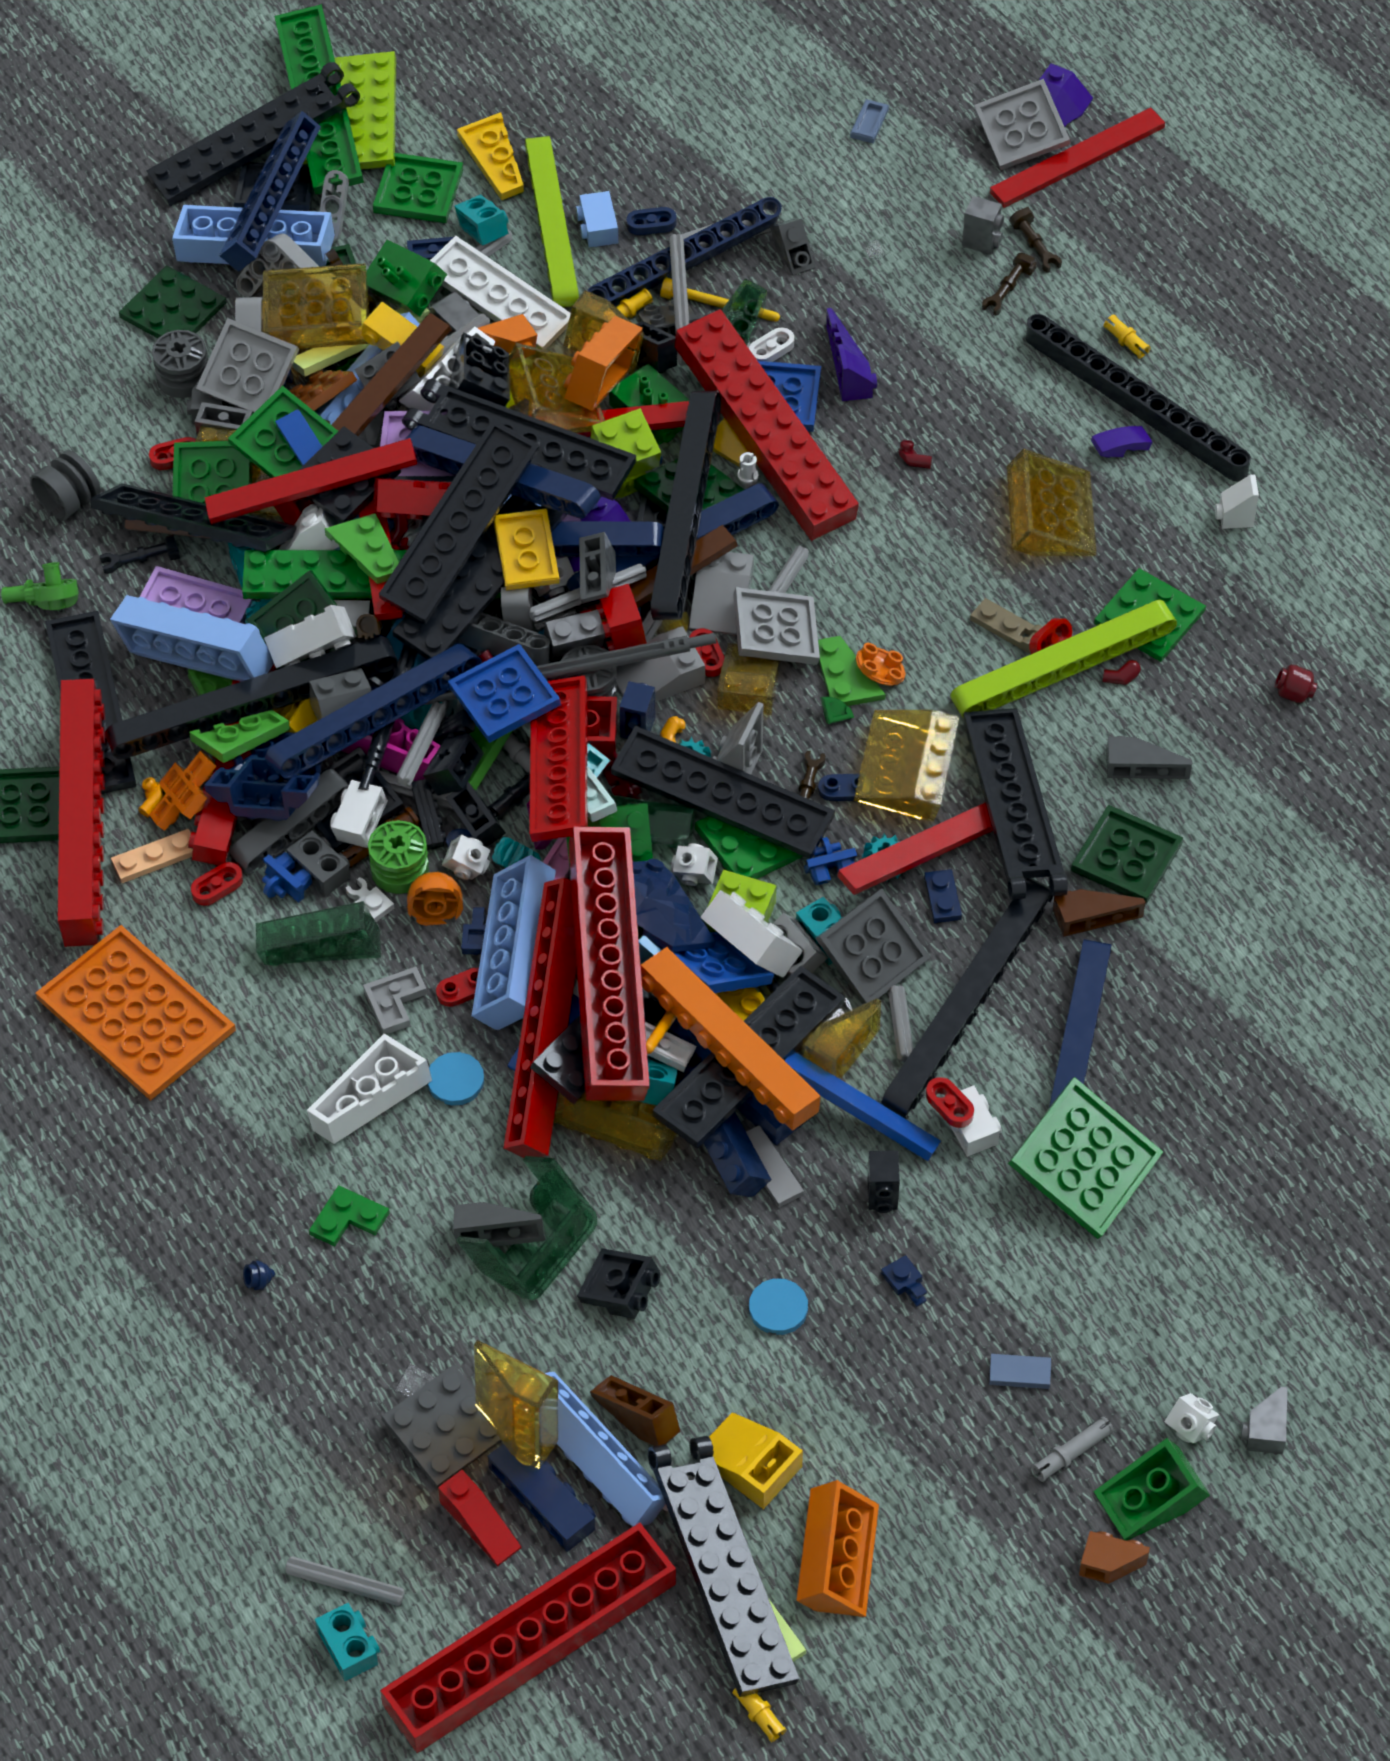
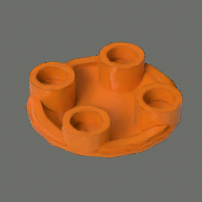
[855,643,906,686]

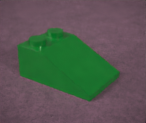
[1093,1438,1210,1541]

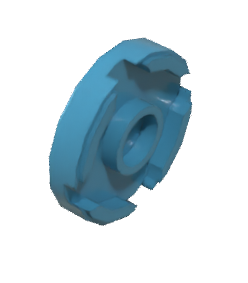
[427,1052,484,1106]
[749,1279,808,1335]

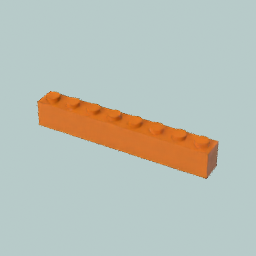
[640,947,821,1131]

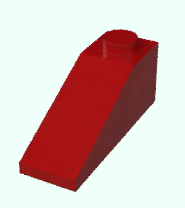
[438,1470,522,1566]

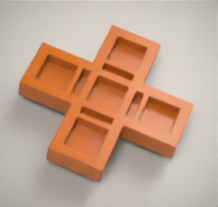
[149,751,216,831]

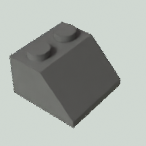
[309,668,371,721]

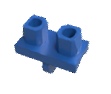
[804,837,857,886]
[262,852,312,903]

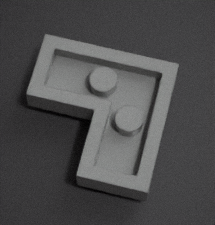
[363,967,427,1035]

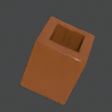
[1079,1531,1150,1584]

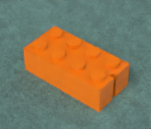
[564,316,643,411]

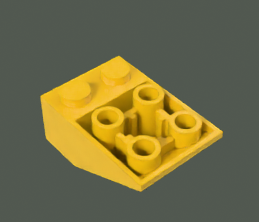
[709,1412,803,1509]

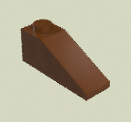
[1053,889,1145,937]
[590,1375,681,1446]

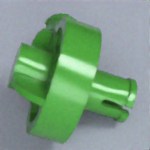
[1,562,79,610]

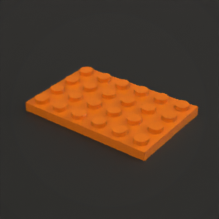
[35,925,236,1101]

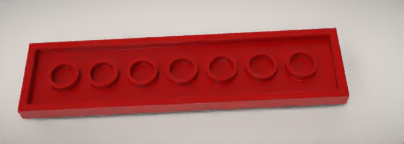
[529,675,588,842]

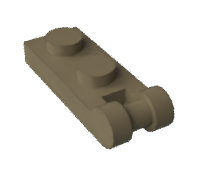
[970,598,1042,654]

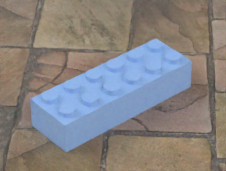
[172,205,335,269]
[110,595,274,682]
[472,855,556,1030]

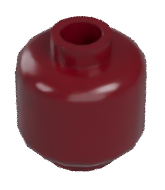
[1275,664,1317,703]

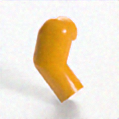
[660,716,686,743]
[138,777,164,818]

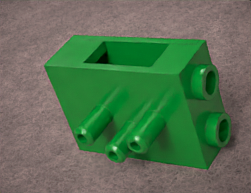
[360,240,448,317]
[609,364,689,446]

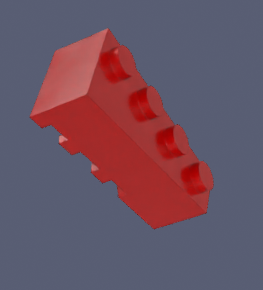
[373,478,452,519]

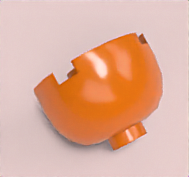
[407,872,463,926]

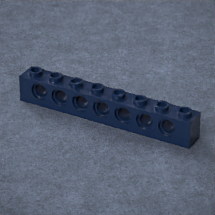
[219,111,321,272]

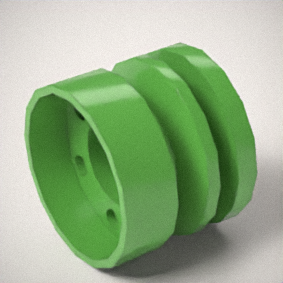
[368,820,429,894]

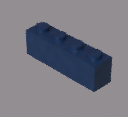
[704,1112,772,1197]
[488,1434,596,1552]

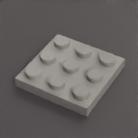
[974,79,1070,170]
[196,318,299,413]
[733,587,820,665]

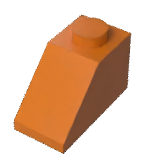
[478,314,538,360]

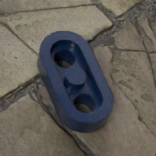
[627,207,677,235]
[818,774,873,801]

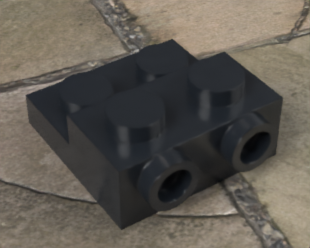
[577,1248,660,1319]

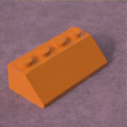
[796,1480,879,1617]

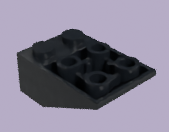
[449,332,510,407]

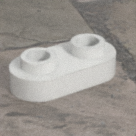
[749,328,794,362]

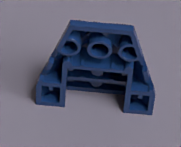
[204,732,322,821]
[632,859,716,952]

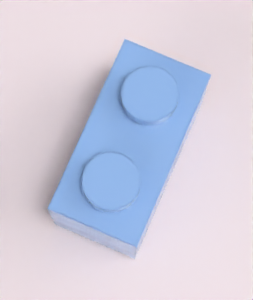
[576,191,618,248]

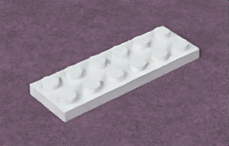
[430,236,574,353]

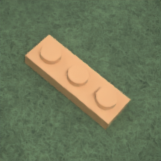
[111,829,193,883]

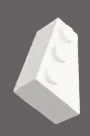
[264,605,356,669]
[700,890,803,978]

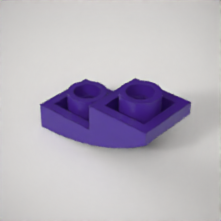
[1091,426,1153,458]

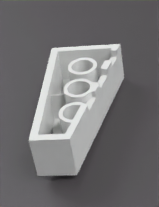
[399,327,495,411]
[307,1034,432,1144]

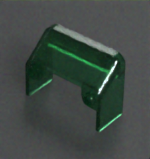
[456,1156,597,1300]

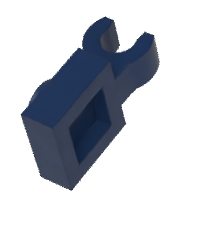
[461,907,486,955]
[881,1255,927,1307]

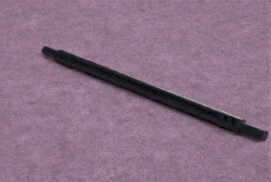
[358,644,418,790]

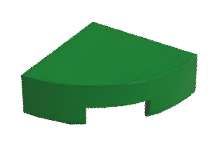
[820,696,854,724]

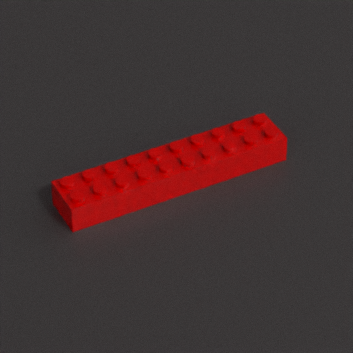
[675,309,859,541]
[58,679,105,947]
[568,827,650,1101]
[380,1523,676,1753]

